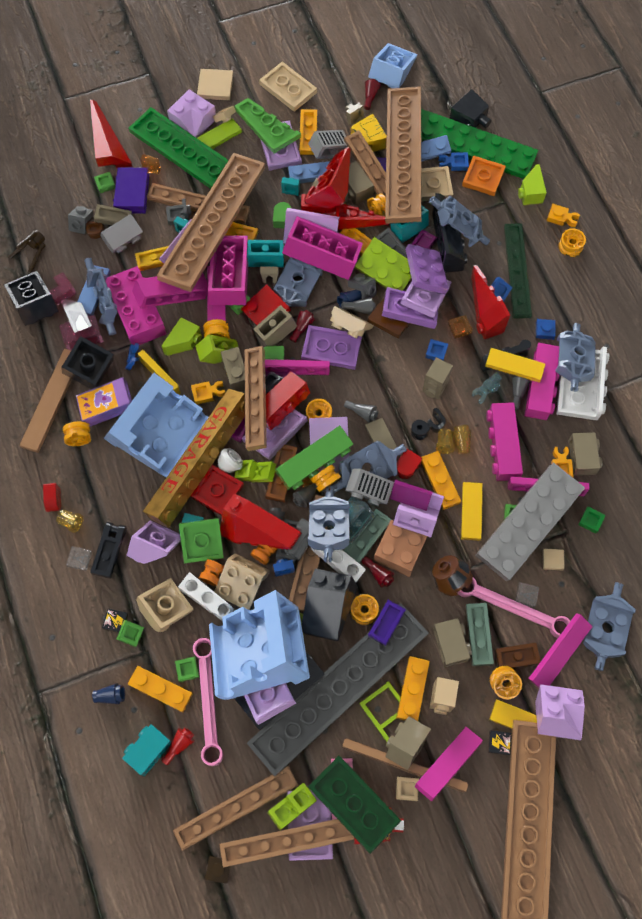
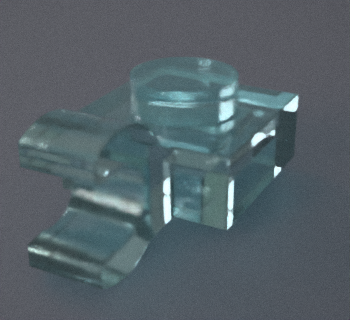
[471,372,502,404]

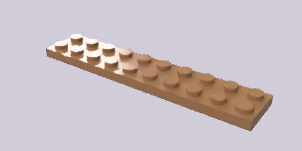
[385,86,422,224]
[157,153,265,292]
[501,720,556,919]

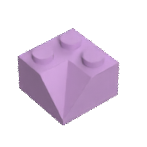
[167,90,216,138]
[535,684,585,740]

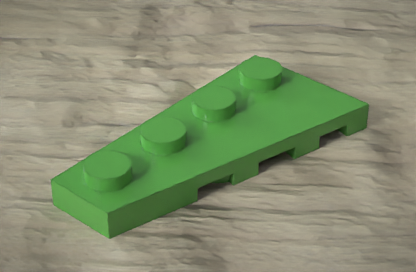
[235,98,301,154]

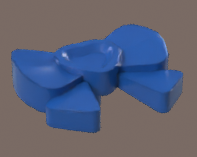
[125,343,139,370]

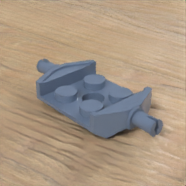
[429,196,490,247]
[273,257,323,307]
[84,258,118,336]
[555,323,595,392]
[329,441,407,493]
[308,486,349,562]
[583,582,636,671]

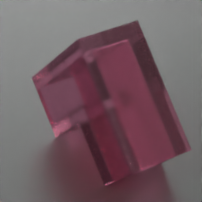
[50,272,77,305]

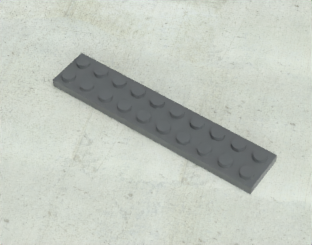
[247,603,429,776]

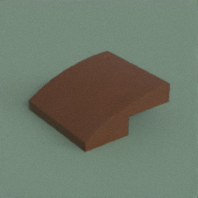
[367,299,411,339]

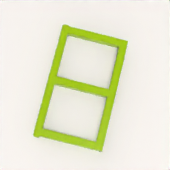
[359,681,419,742]

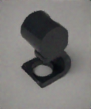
[411,408,446,440]

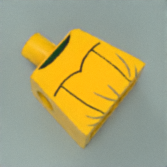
[351,114,387,152]

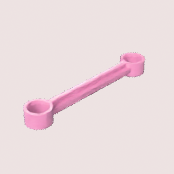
[457,578,570,638]
[193,638,224,766]

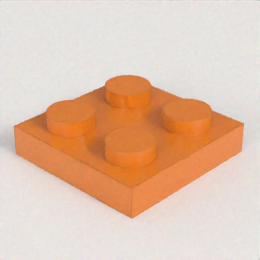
[462,156,506,196]

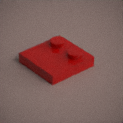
[241,285,291,326]
[190,465,244,516]

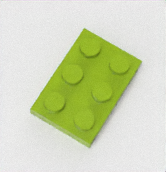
[354,237,411,291]

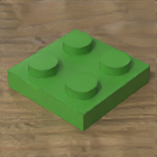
[179,518,224,563]

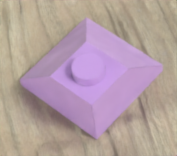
[127,520,181,564]

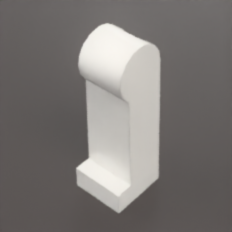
[311,548,366,582]
[178,572,234,621]

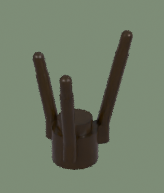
[8,230,46,274]

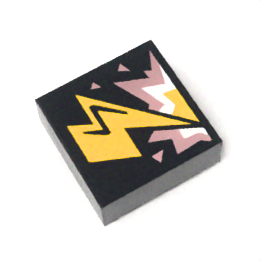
[102,609,128,633]
[488,730,512,755]

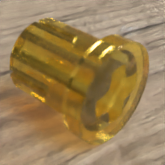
[436,429,455,454]
[56,509,83,533]

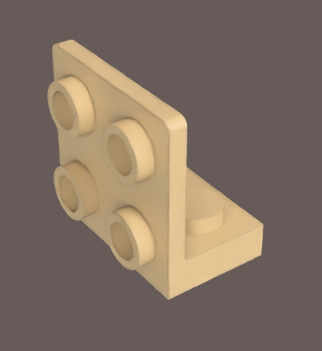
[214,554,270,610]

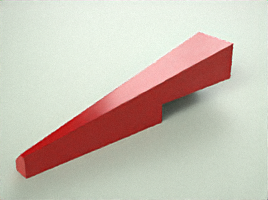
[90,100,132,169]
[301,194,389,230]

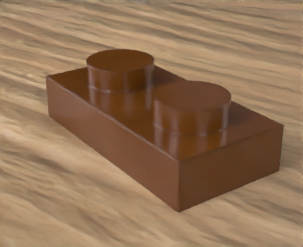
[495,643,541,668]

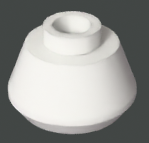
[218,448,242,473]

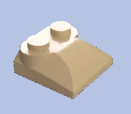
[330,306,374,338]
[136,578,194,632]

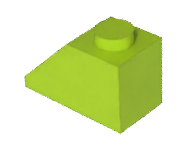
[518,164,547,205]
[162,317,202,356]
[196,334,238,364]

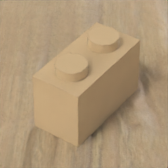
[430,677,459,715]

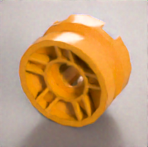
[367,193,386,216]
[558,228,586,257]
[203,319,230,339]
[306,399,332,422]
[63,421,92,446]
[310,464,341,492]
[350,594,379,625]
[490,666,522,699]

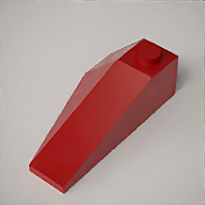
[304,147,351,209]
[471,265,510,340]
[220,494,302,550]

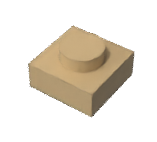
[213,106,236,123]

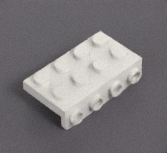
[556,347,609,421]

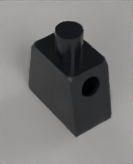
[449,89,492,128]

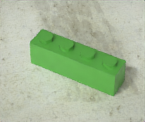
[275,425,353,490]

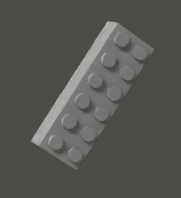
[475,462,585,581]

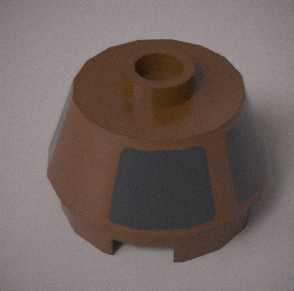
[432,555,473,596]

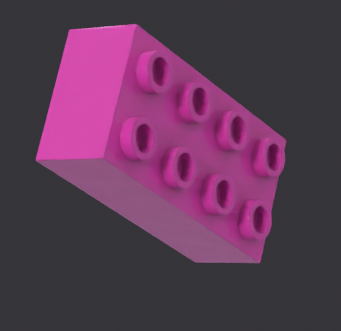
[282,216,363,280]
[208,236,248,305]
[106,266,166,345]

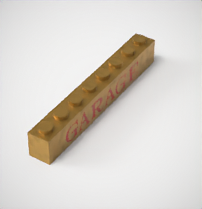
[143,389,245,528]

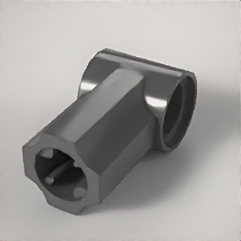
[284,518,309,561]

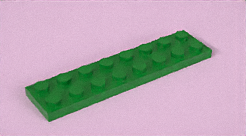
[128,107,229,189]
[421,109,538,179]

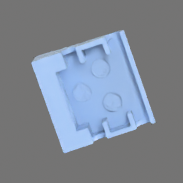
[104,373,208,478]
[209,590,310,700]

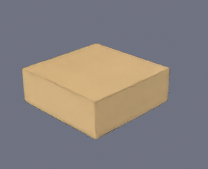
[543,549,564,571]
[396,777,419,801]

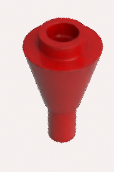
[161,727,195,766]

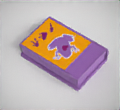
[76,377,132,427]

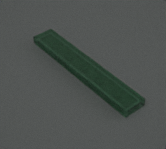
[504,223,532,319]

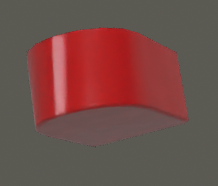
[397,449,422,479]
[43,483,61,512]

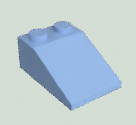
[368,43,418,88]

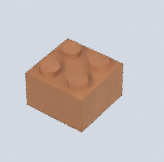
[374,520,427,577]

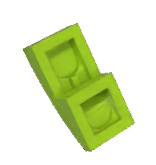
[234,459,277,482]
[267,783,317,831]

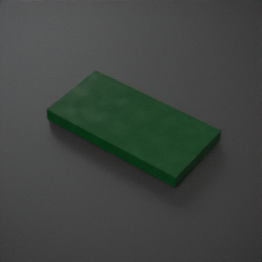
[308,755,401,854]

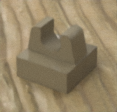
[345,103,365,127]
[260,267,279,283]

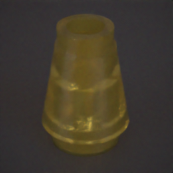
[452,425,471,454]

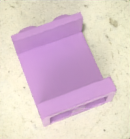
[393,493,444,537]

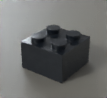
[61,336,114,389]

